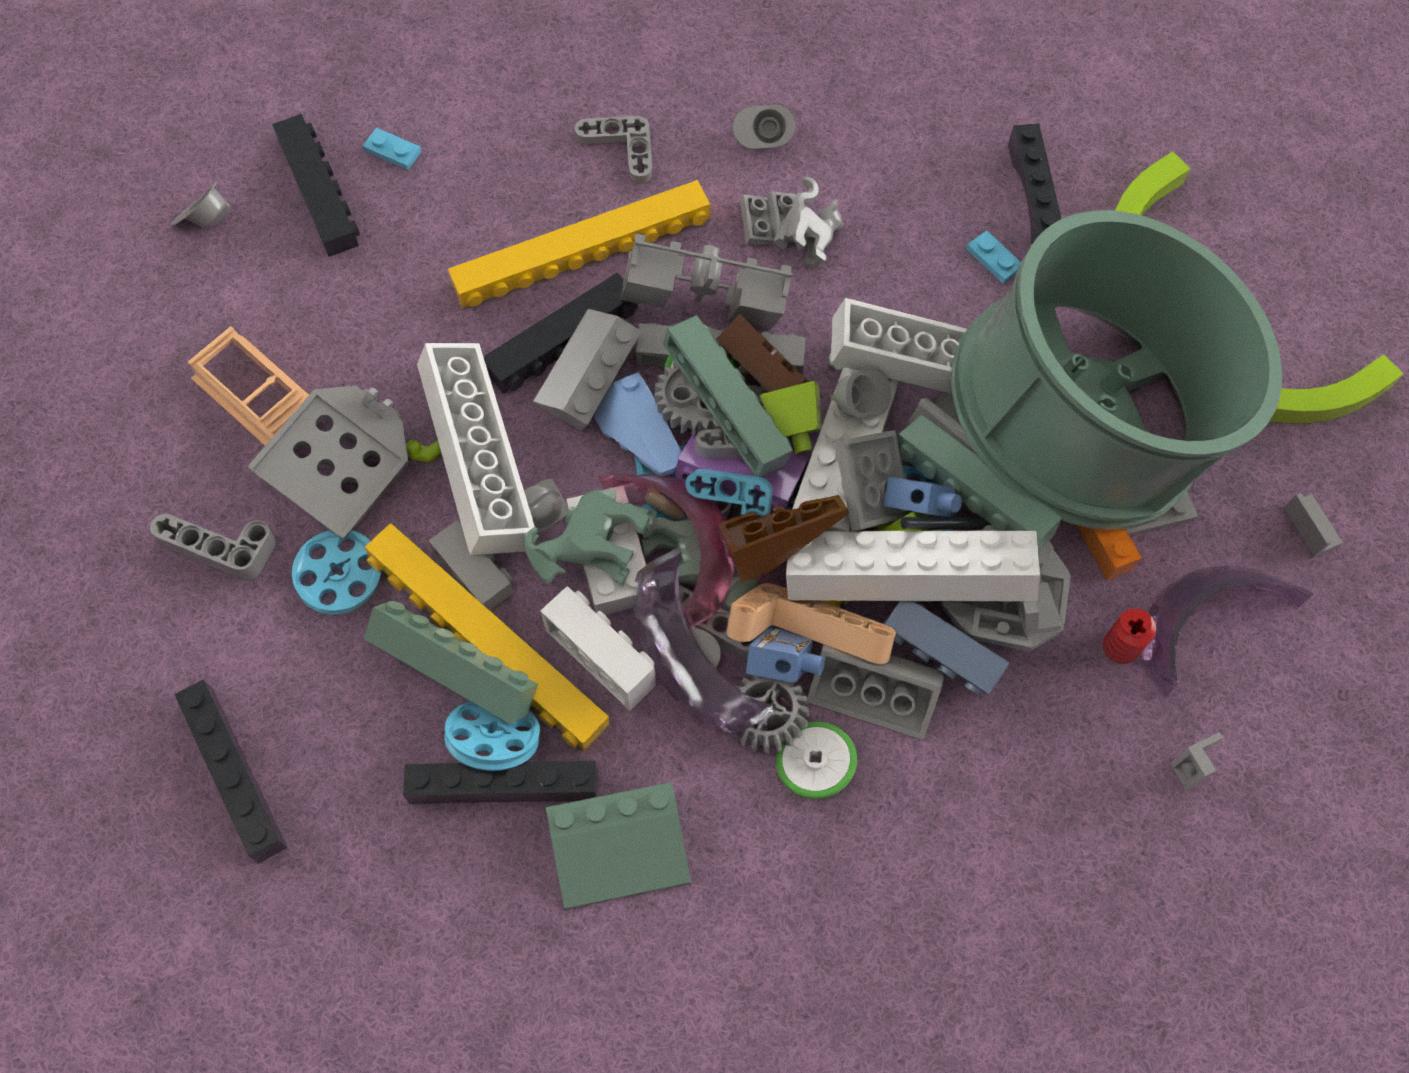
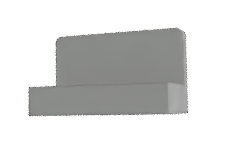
[1284,493,1343,556]
[1015,582,1062,635]
[1170,732,1223,791]

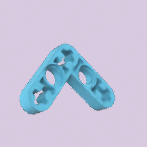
[686,469,773,516]

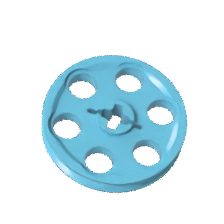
[292,530,382,615]
[444,701,540,771]

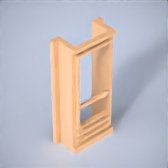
[188,326,325,446]

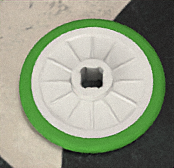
[776,722,857,799]

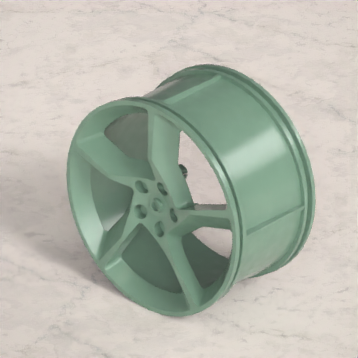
[951,210,1282,530]

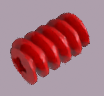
[1103,609,1156,664]

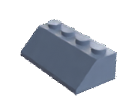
[885,601,1009,697]

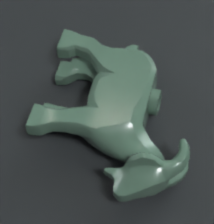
[524,487,656,586]
[640,515,759,612]

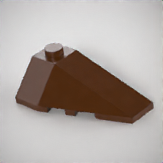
[718,495,849,582]

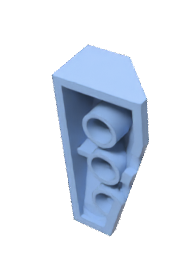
[593,372,682,477]

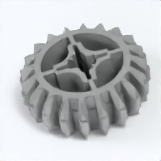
[726,675,809,754]

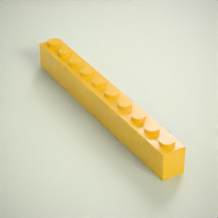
[448,180,710,308]
[365,523,609,751]

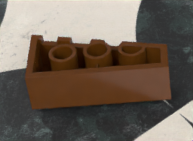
[716,314,823,399]

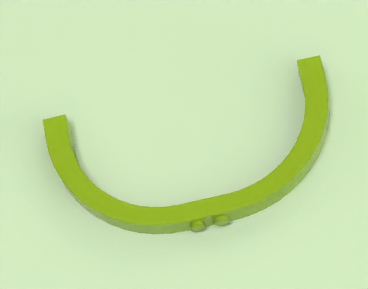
[1115,151,1404,423]

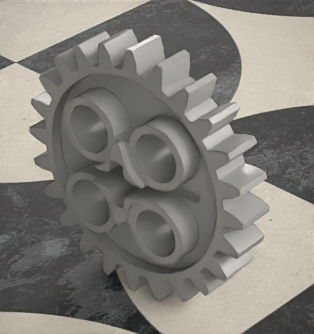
[655,361,748,436]

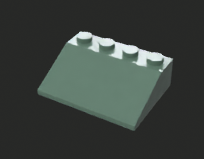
[546,782,691,909]

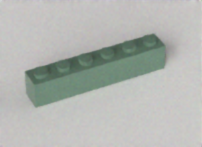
[663,316,793,477]
[897,415,1062,551]
[364,601,538,724]

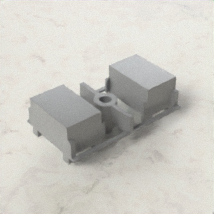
[621,234,793,330]

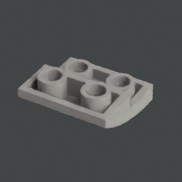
[740,191,796,245]

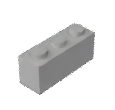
[429,520,513,611]

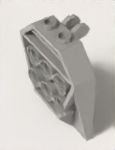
[247,386,408,540]

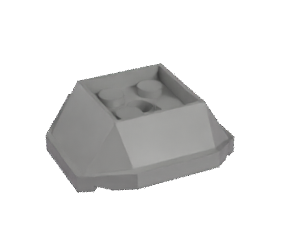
[941,525,1071,652]

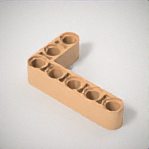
[726,583,896,664]

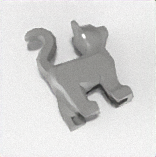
[773,177,844,269]

